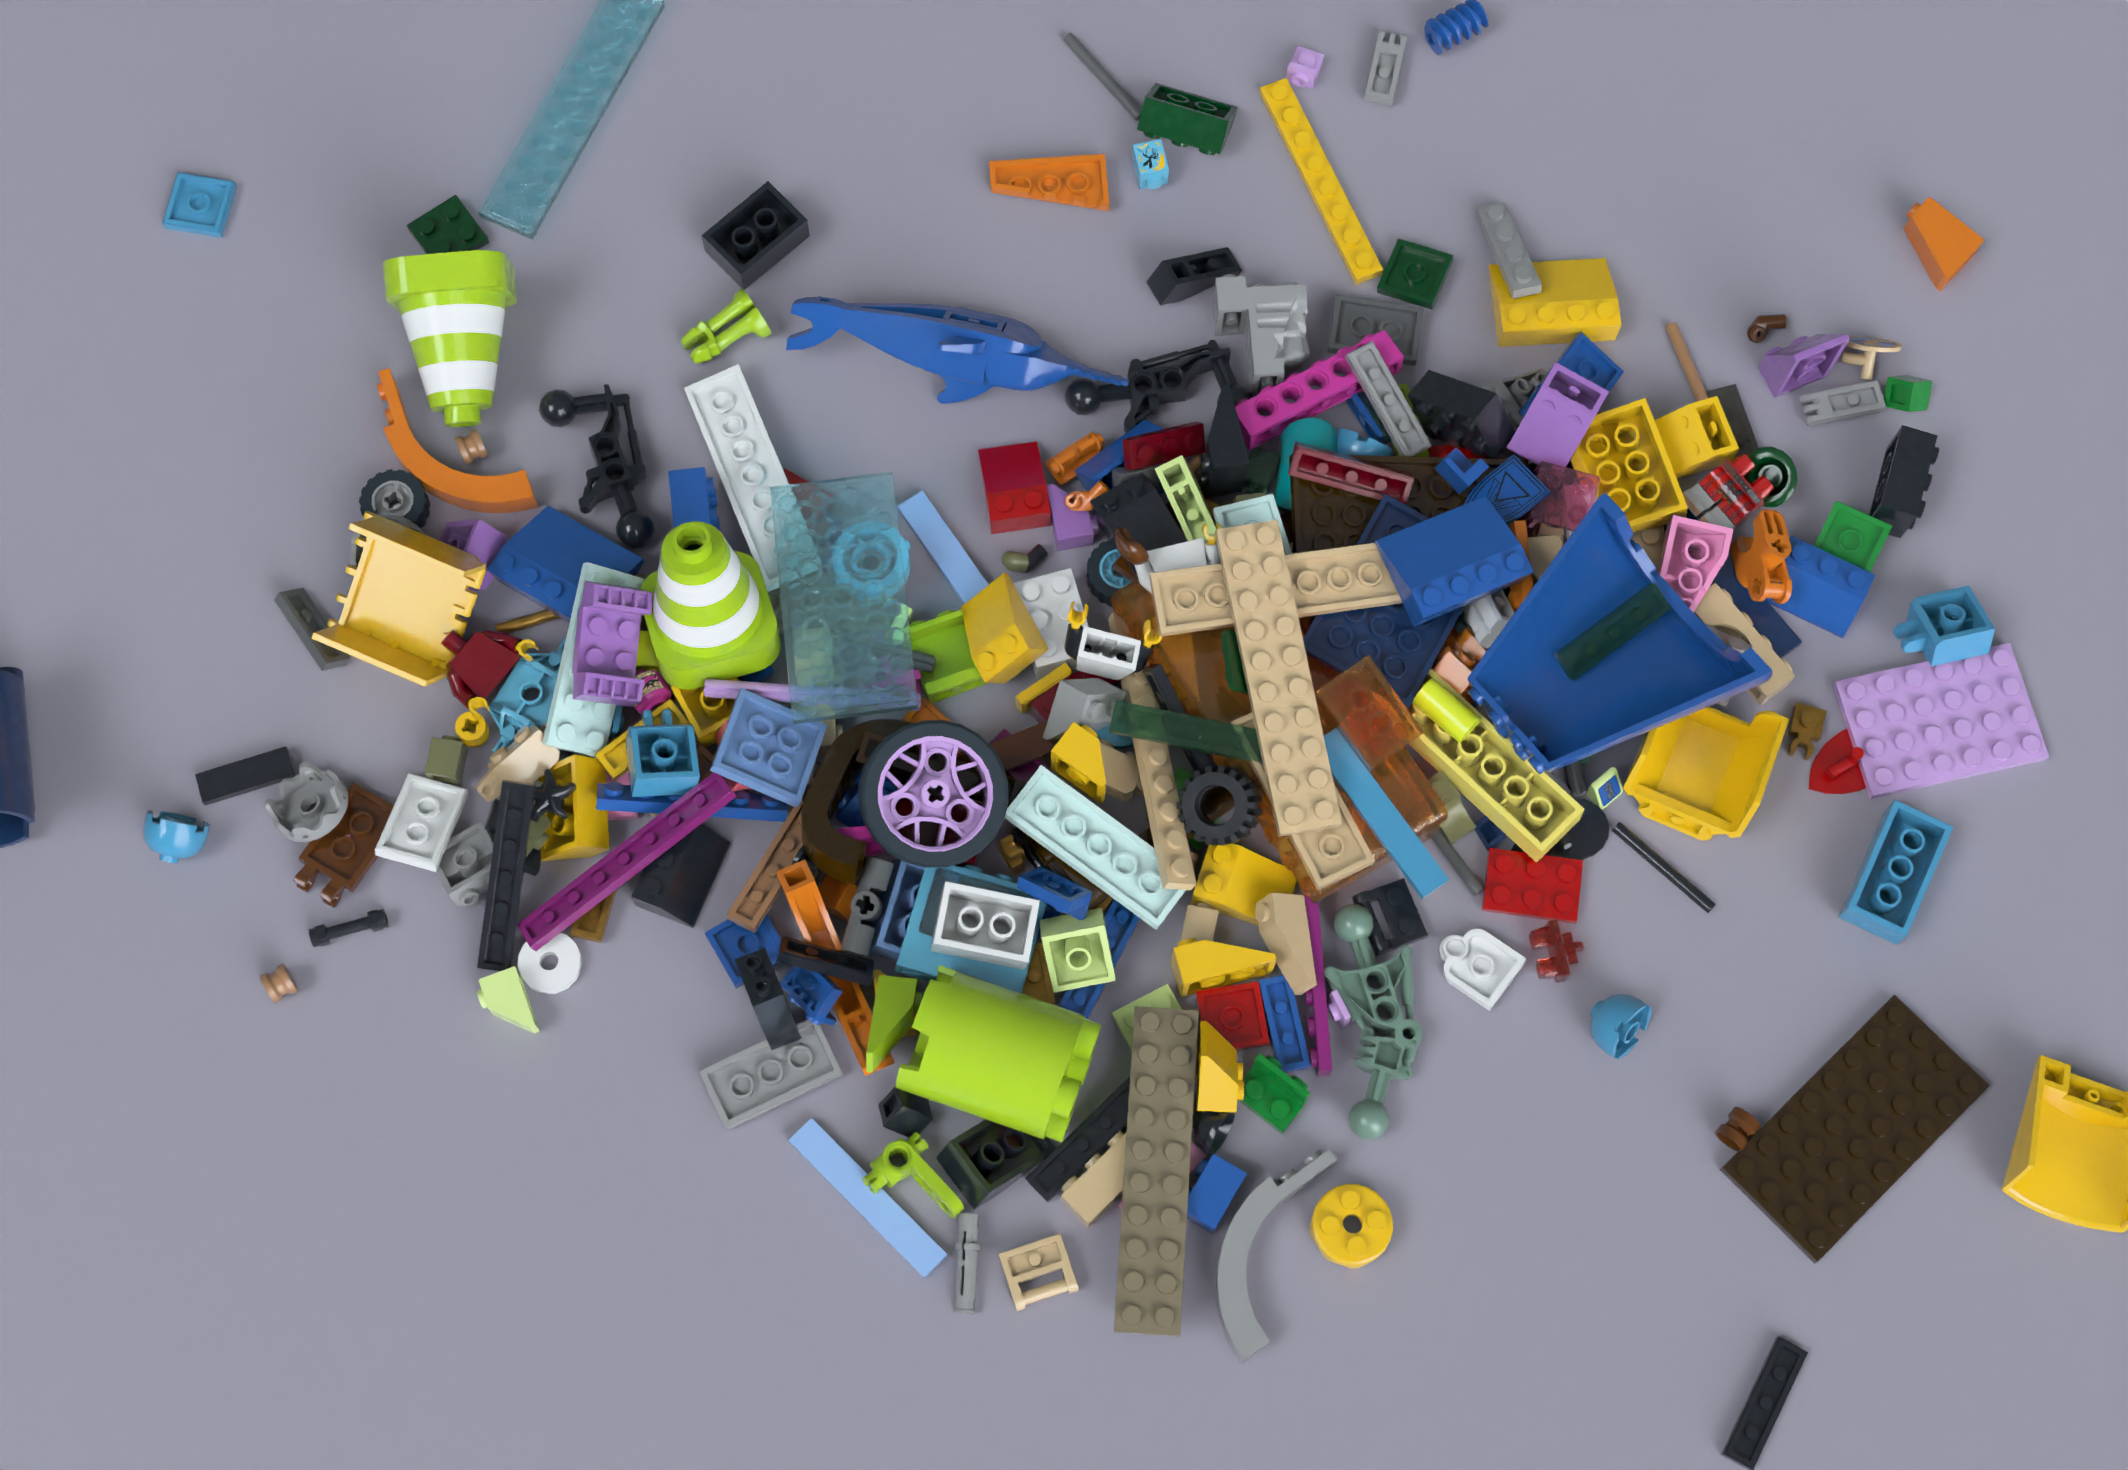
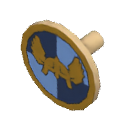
[1842,336,1902,380]

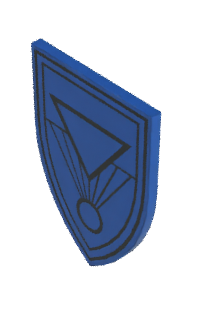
[1464,455,1551,525]

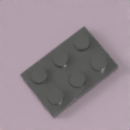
[1327,294,1424,366]

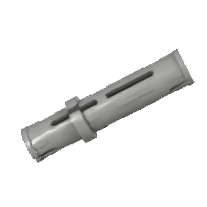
[954,1213,981,1314]

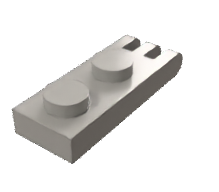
[1364,30,1408,106]
[1799,380,1886,426]

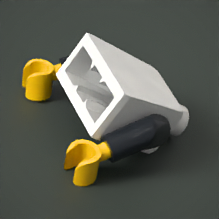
[1064,601,1162,680]

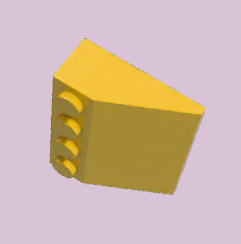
[1488,258,1622,347]
[1570,398,1688,532]

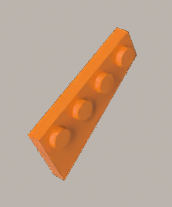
[989,154,1110,211]

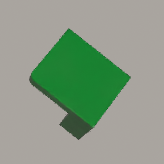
[1884,375,1932,412]

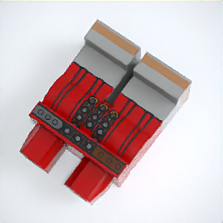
[1682,454,1774,531]

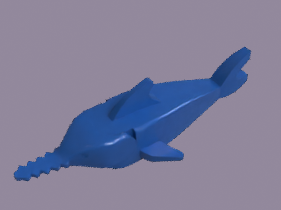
[786,296,1129,404]

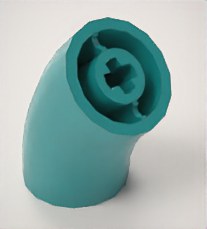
[1274,418,1337,513]

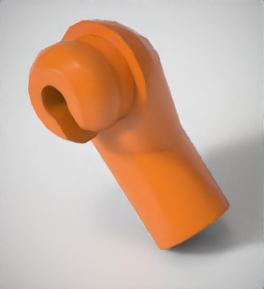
[1065,480,1110,511]

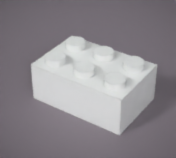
[1013,568,1089,679]
[930,881,1040,970]

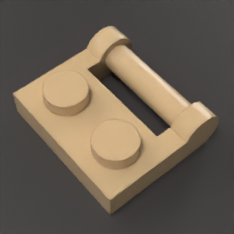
[998,1234,1079,1311]

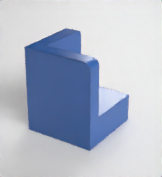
[1434,448,1489,495]

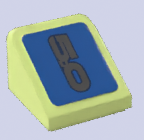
[1586,767,1623,810]

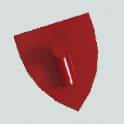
[1808,728,1866,795]

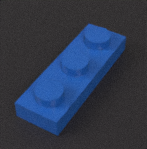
[1258,975,1311,1073]

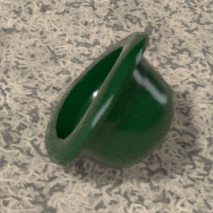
[1744,447,1797,507]

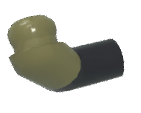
[1001,544,1048,573]

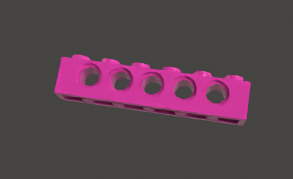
[1235,330,1404,450]

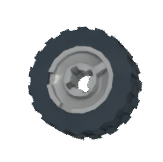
[359,469,431,528]

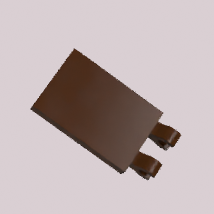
[293,782,394,908]

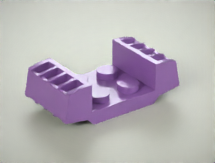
[572,581,652,707]

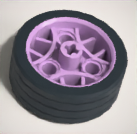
[859,720,1009,868]

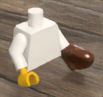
[1115,521,1222,594]

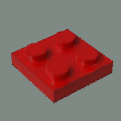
[1195,981,1269,1050]

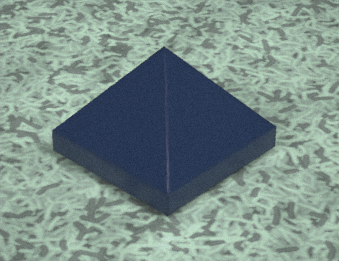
[1474,815,1508,851]

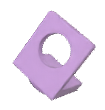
[1327,989,1355,1029]

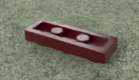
[1123,421,1205,470]

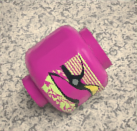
[634,669,672,714]

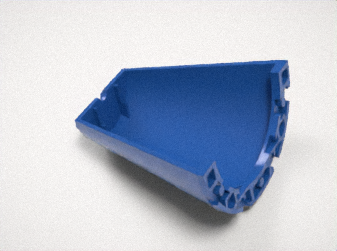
[1467,492,1772,774]

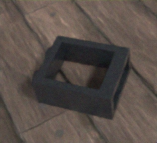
[735,947,801,1051]

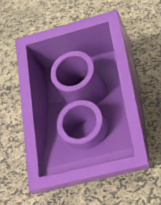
[1758,334,1850,398]

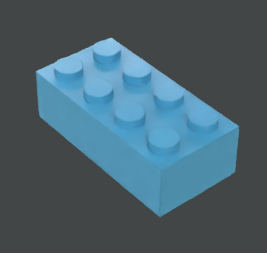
[1838,800,1953,945]

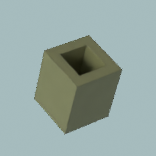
[424,735,468,786]

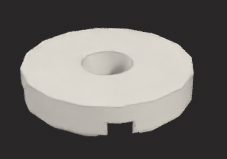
[518,933,582,994]

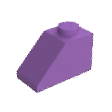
[1046,484,1098,551]

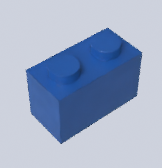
[1187,1153,1247,1234]

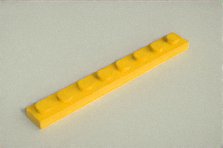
[1259,78,1383,285]

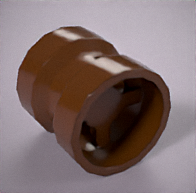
[1715,1107,1761,1152]

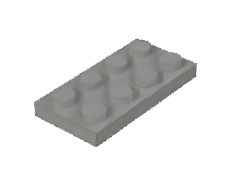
[699,1020,843,1131]

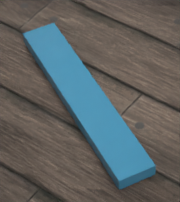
[1324,728,1449,899]

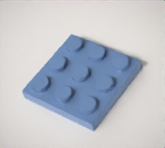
[710,688,827,808]

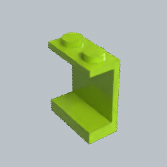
[903,609,987,704]

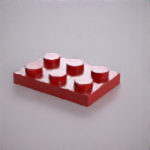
[1482,848,1583,924]

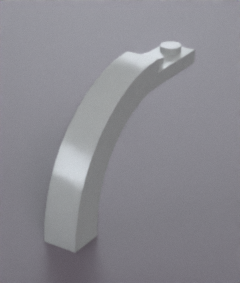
[1216,1149,1337,1364]

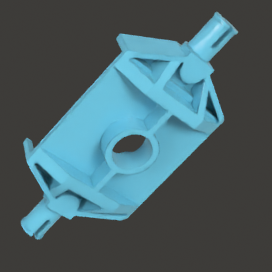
[489,638,566,753]

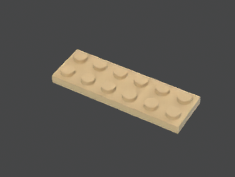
[1230,712,1375,890]

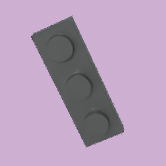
[274,588,351,671]

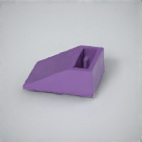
[1507,362,1609,478]

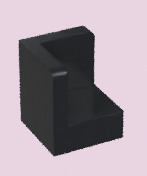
[878,1086,933,1138]

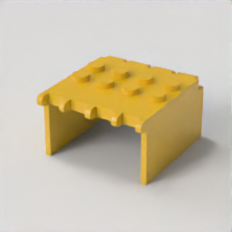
[312,511,487,687]

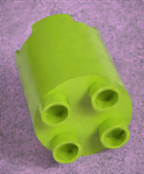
[895,965,1102,1142]

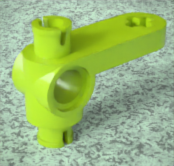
[862,1132,964,1219]

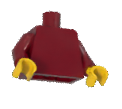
[441,629,539,720]

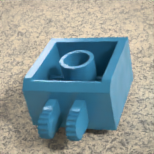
[1892,585,1995,666]
[626,709,700,797]

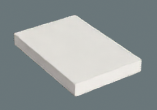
[375,773,468,872]

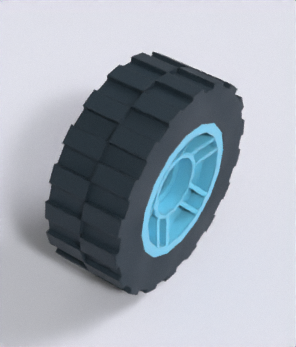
[1086,540,1149,608]

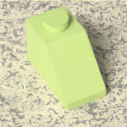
[477,966,540,1033]

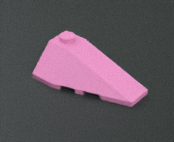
[1657,515,1734,613]

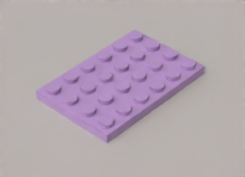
[1832,643,2049,799]

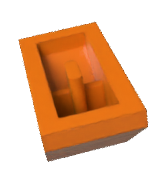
[818,875,858,923]

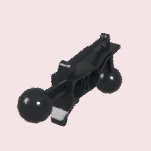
[1065,340,1253,433]
[539,384,655,548]

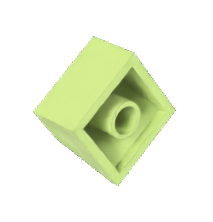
[1040,908,1116,993]

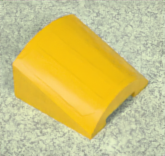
[2002,1055,2128,1233]

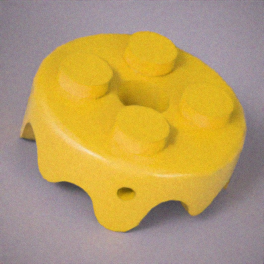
[1310,1184,1393,1269]

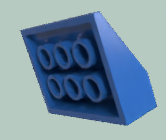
[1375,496,1534,627]
[487,505,645,623]

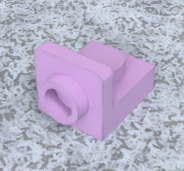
[1286,46,1324,89]

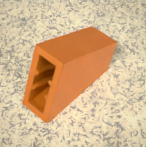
[1903,196,1985,292]

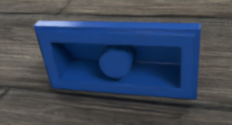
[1346,391,1392,445]

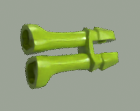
[680,288,772,364]

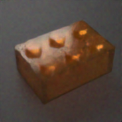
[1315,655,1424,772]

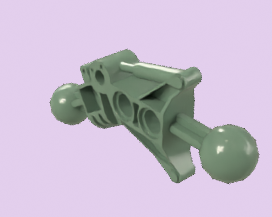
[1324,904,1423,1140]

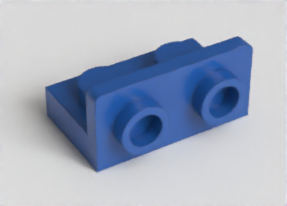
[1017,866,1092,920]
[780,966,843,1026]

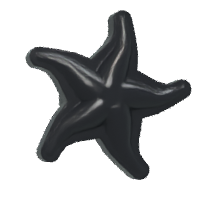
[531,769,576,822]

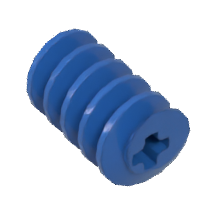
[1424,0,1489,55]

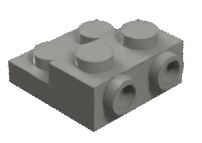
[436,821,494,908]

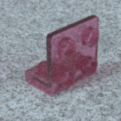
[1522,461,1600,532]

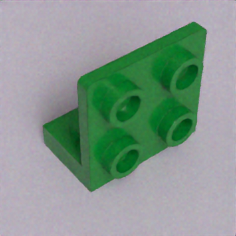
[1238,1053,1310,1135]

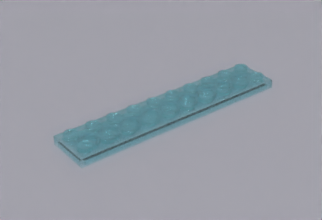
[478,0,665,240]

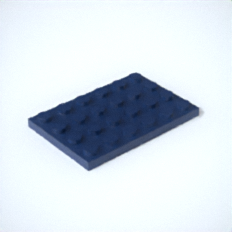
[1303,494,1464,711]

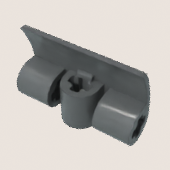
[840,856,894,956]

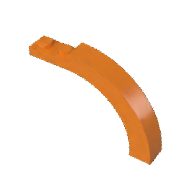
[376,368,538,513]
[776,859,895,1076]

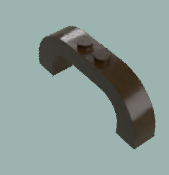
[801,719,919,885]

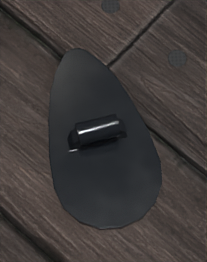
[1511,798,1609,860]

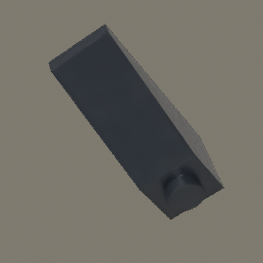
[1146,247,1242,306]

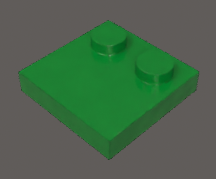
[1814,501,1893,572]

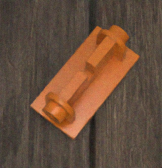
[1043,431,1105,487]

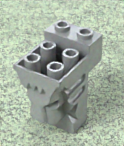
[1212,274,1310,397]

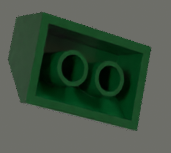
[1137,83,1238,155]

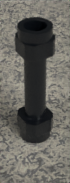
[309,909,389,947]

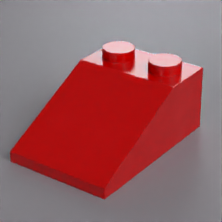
[978,441,1051,534]

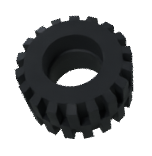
[1177,766,1262,845]

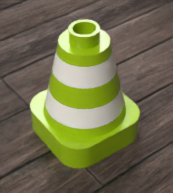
[383,250,517,427]
[640,521,781,690]

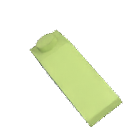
[1155,455,1217,543]

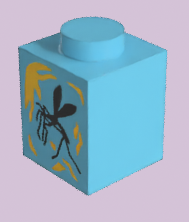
[1132,139,1169,189]

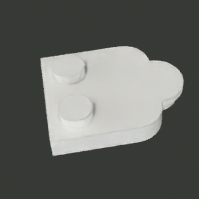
[1439,929,1526,1011]

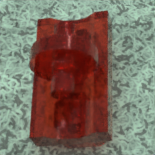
[1529,919,1584,983]

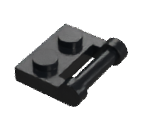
[1352,878,1428,956]

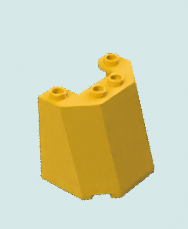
[1623,706,1789,841]

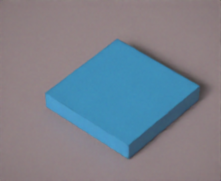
[162,172,237,238]

